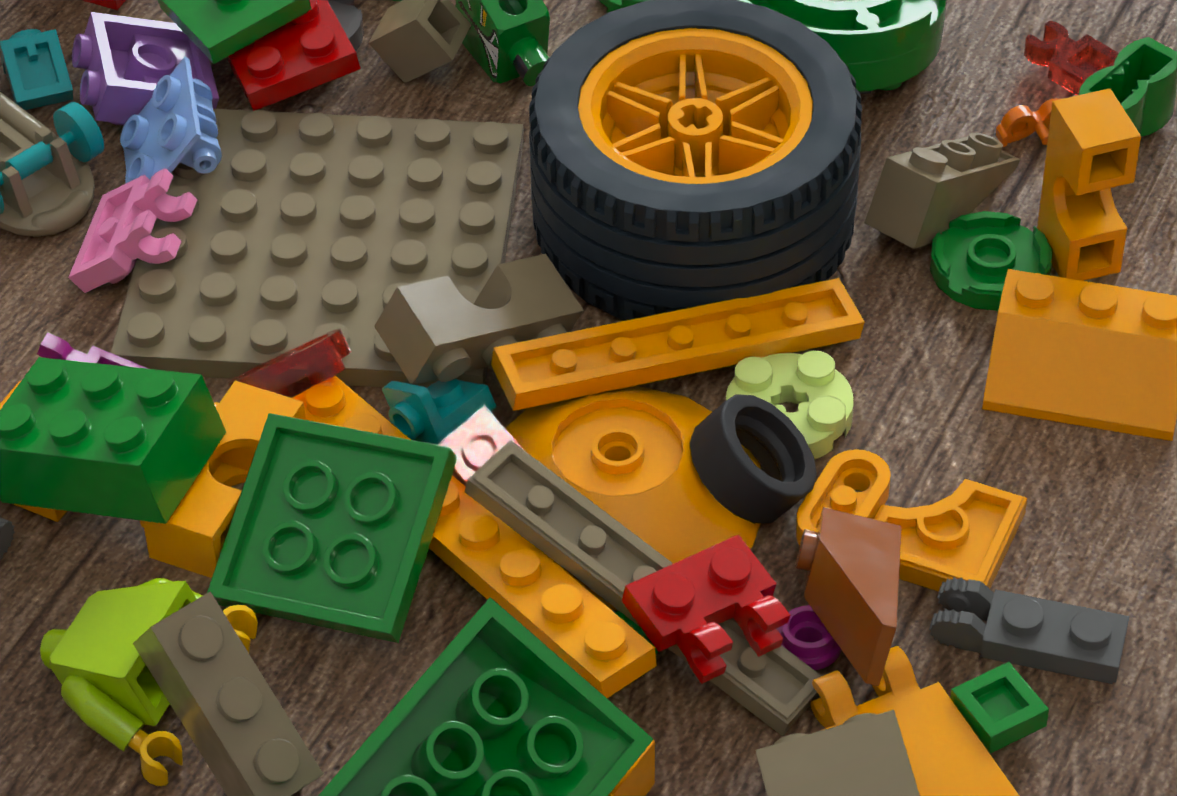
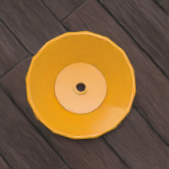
[476,386,761,610]

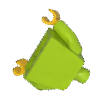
[40,578,258,786]

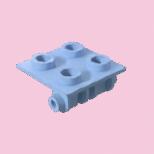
[120,57,222,183]

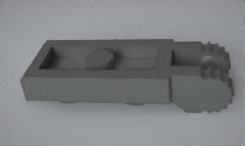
[929,577,1129,684]

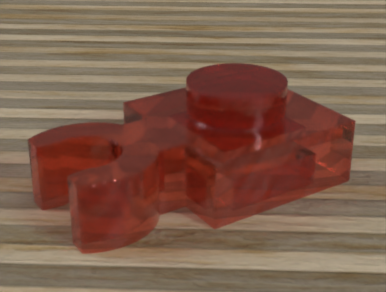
[1024,21,1119,95]

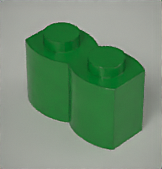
[1079,37,1177,137]

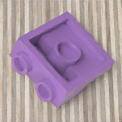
[72,12,219,125]

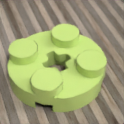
[726,350,853,459]

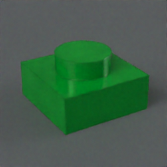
[950,662,1049,754]

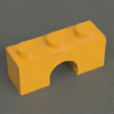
[1037,88,1141,281]
[140,381,306,578]

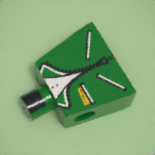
[455,0,550,86]

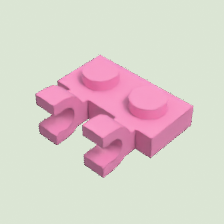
[68,168,197,293]

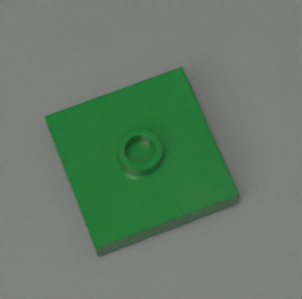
[158,0,312,64]

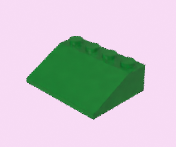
[318,597,654,796]

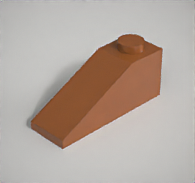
[795,507,901,686]

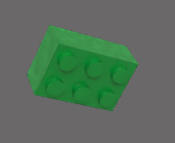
[0,357,226,524]

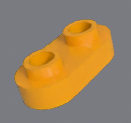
[796,449,891,546]

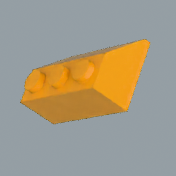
[982,269,1177,441]

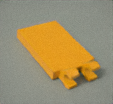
[811,646,1019,796]

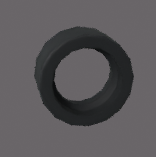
[690,394,817,523]

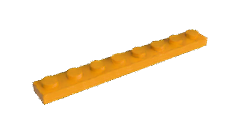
[293,374,657,698]

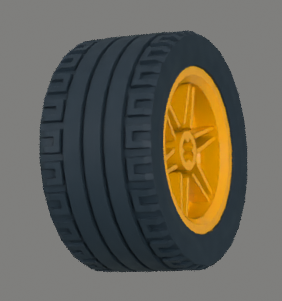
[529,0,862,321]

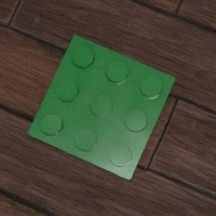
[207,413,458,643]

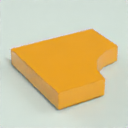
[874,479,1027,592]

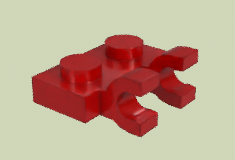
[622,534,790,684]

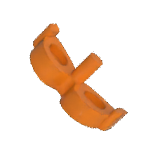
[996,98,1060,147]

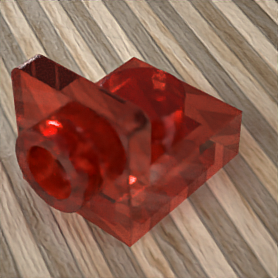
[437,405,524,485]

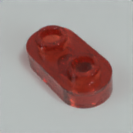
[228,328,352,397]

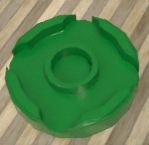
[930,211,1052,311]

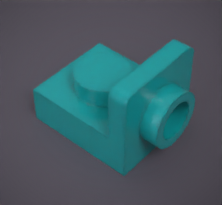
[0,29,73,110]
[382,378,497,446]

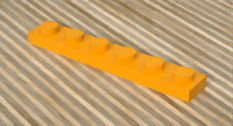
[491,278,865,411]

